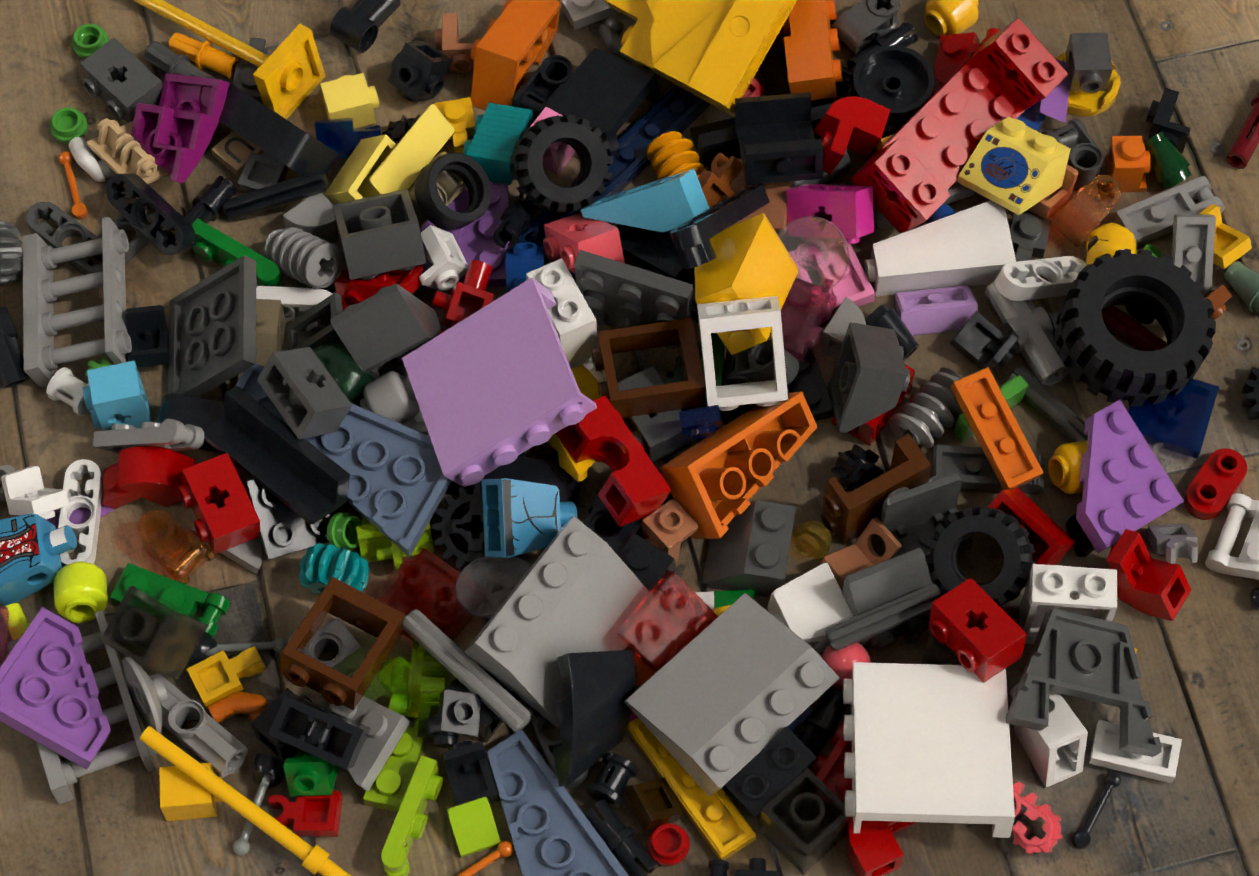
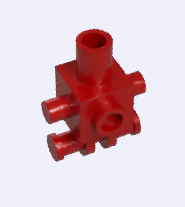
[431,260,494,333]

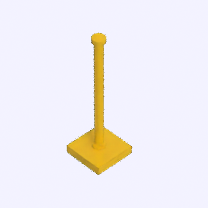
[133,0,326,120]

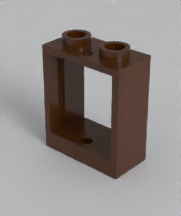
[591,318,706,418]
[280,577,405,711]

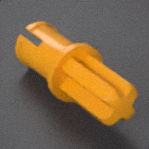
[168,32,241,79]

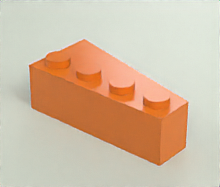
[660,392,817,539]

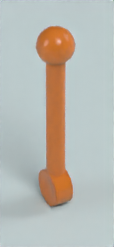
[59,151,88,220]
[456,841,514,876]

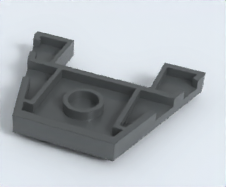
[1006,608,1162,757]

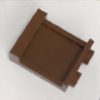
[820,434,931,545]

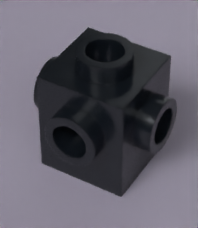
[387,41,453,102]

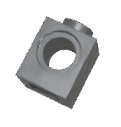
[1065,32,1112,93]
[302,617,364,675]

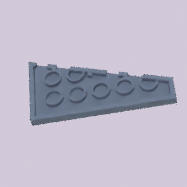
[236,363,452,557]
[487,730,629,876]

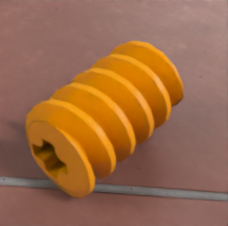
[646,131,705,180]

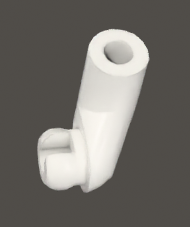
[69,137,116,182]

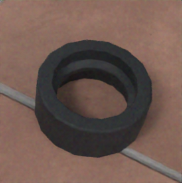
[414,152,492,230]

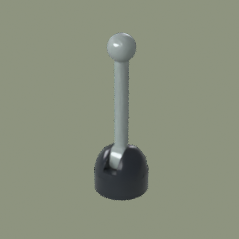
[188,633,288,666]
[233,753,285,856]

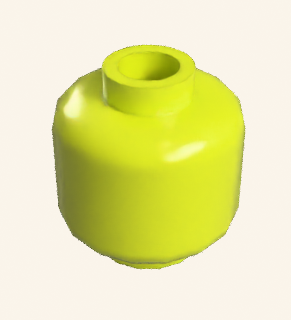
[53,561,108,623]

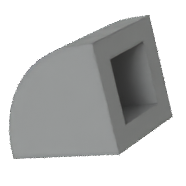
[283,193,339,243]
[821,297,866,359]

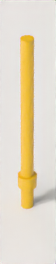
[139,725,352,876]

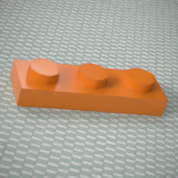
[950,367,1044,490]

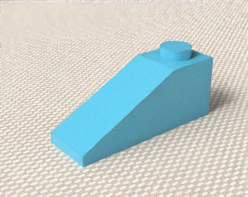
[581,168,709,233]

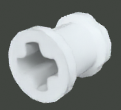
[46,367,90,416]

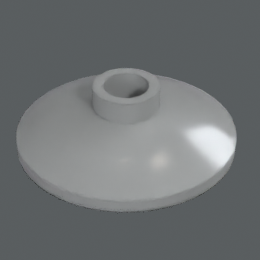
[122,657,168,734]

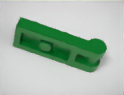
[192,218,283,287]
[110,563,231,638]

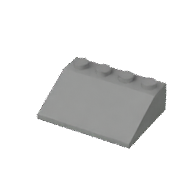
[464,516,659,729]
[624,593,840,796]

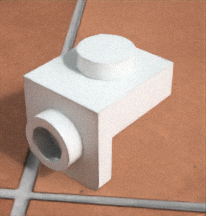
[1,466,69,519]

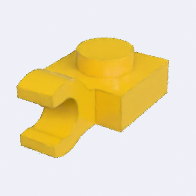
[434,97,476,154]
[186,646,266,708]

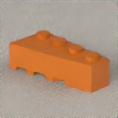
[783,0,843,101]

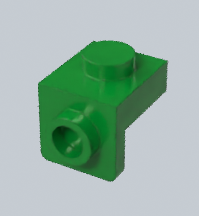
[283,751,339,797]

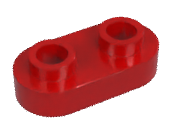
[1184,448,1247,520]

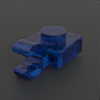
[315,118,381,159]
[679,405,722,443]

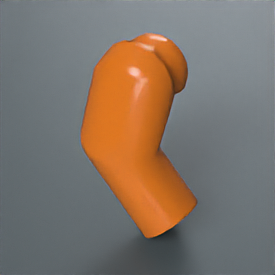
[207,691,268,723]

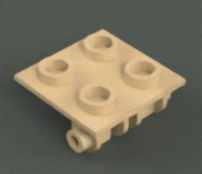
[86,118,169,184]

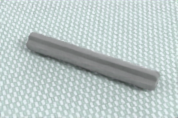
[403,610,531,732]

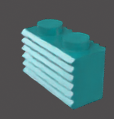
[463,103,534,185]

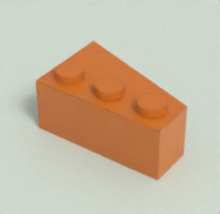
[471,0,561,110]

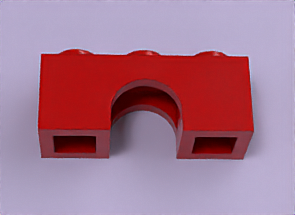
[555,395,672,527]

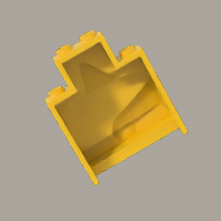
[603,0,797,117]

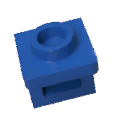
[505,242,545,293]

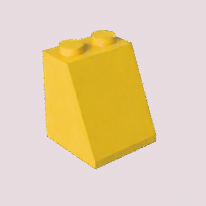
[694,213,798,355]

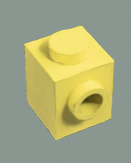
[320,73,380,134]

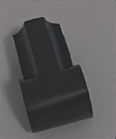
[330,0,401,53]
[0,306,31,390]

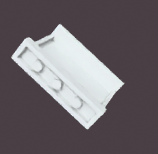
[843,662,1015,838]

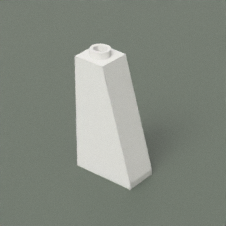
[865,200,1016,296]

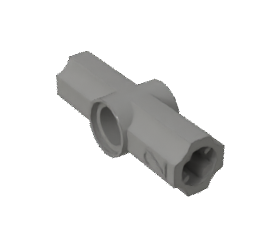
[985,281,1072,387]
[149,672,248,778]

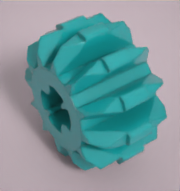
[298,543,370,595]

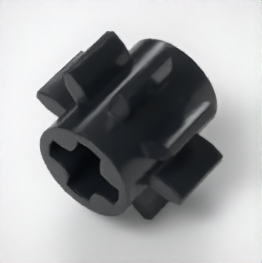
[831,444,884,492]

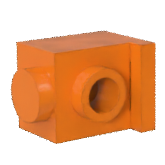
[1105,136,1150,192]

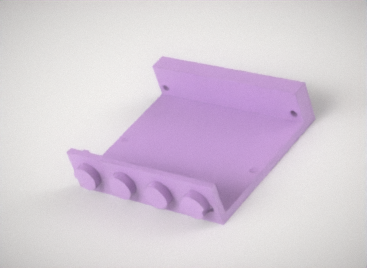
[402,277,597,488]

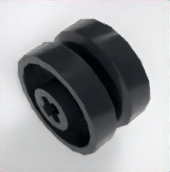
[850,45,935,139]

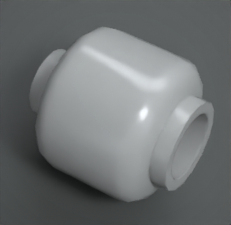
[360,371,419,424]

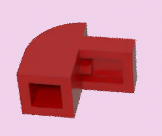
[813,96,890,174]
[103,446,195,509]
[1106,529,1191,621]
[846,817,918,876]

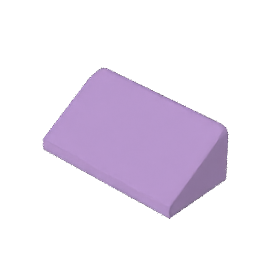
[894,285,978,335]

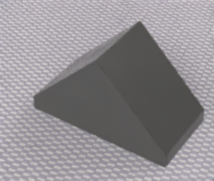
[286,293,349,359]

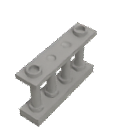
[23,217,132,388]
[6,610,158,804]

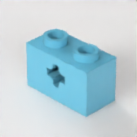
[83,360,152,431]

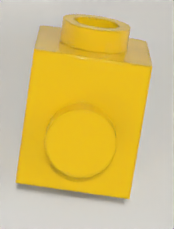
[1199,204,1252,269]

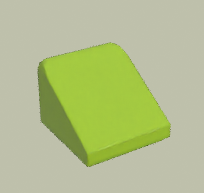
[447,797,501,858]

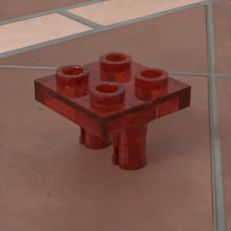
[379,548,489,652]
[616,571,718,673]

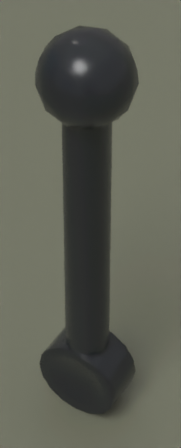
[1073,771,1122,849]

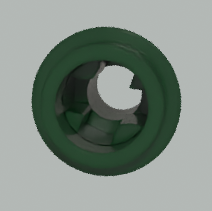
[1143,131,1192,190]

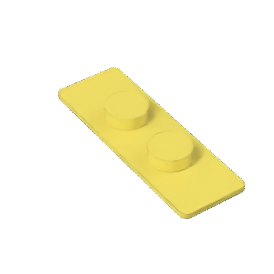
[369,104,455,195]

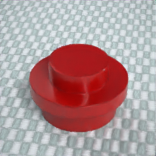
[647,823,690,866]

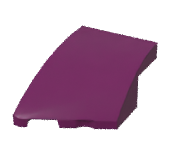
[131,73,230,183]

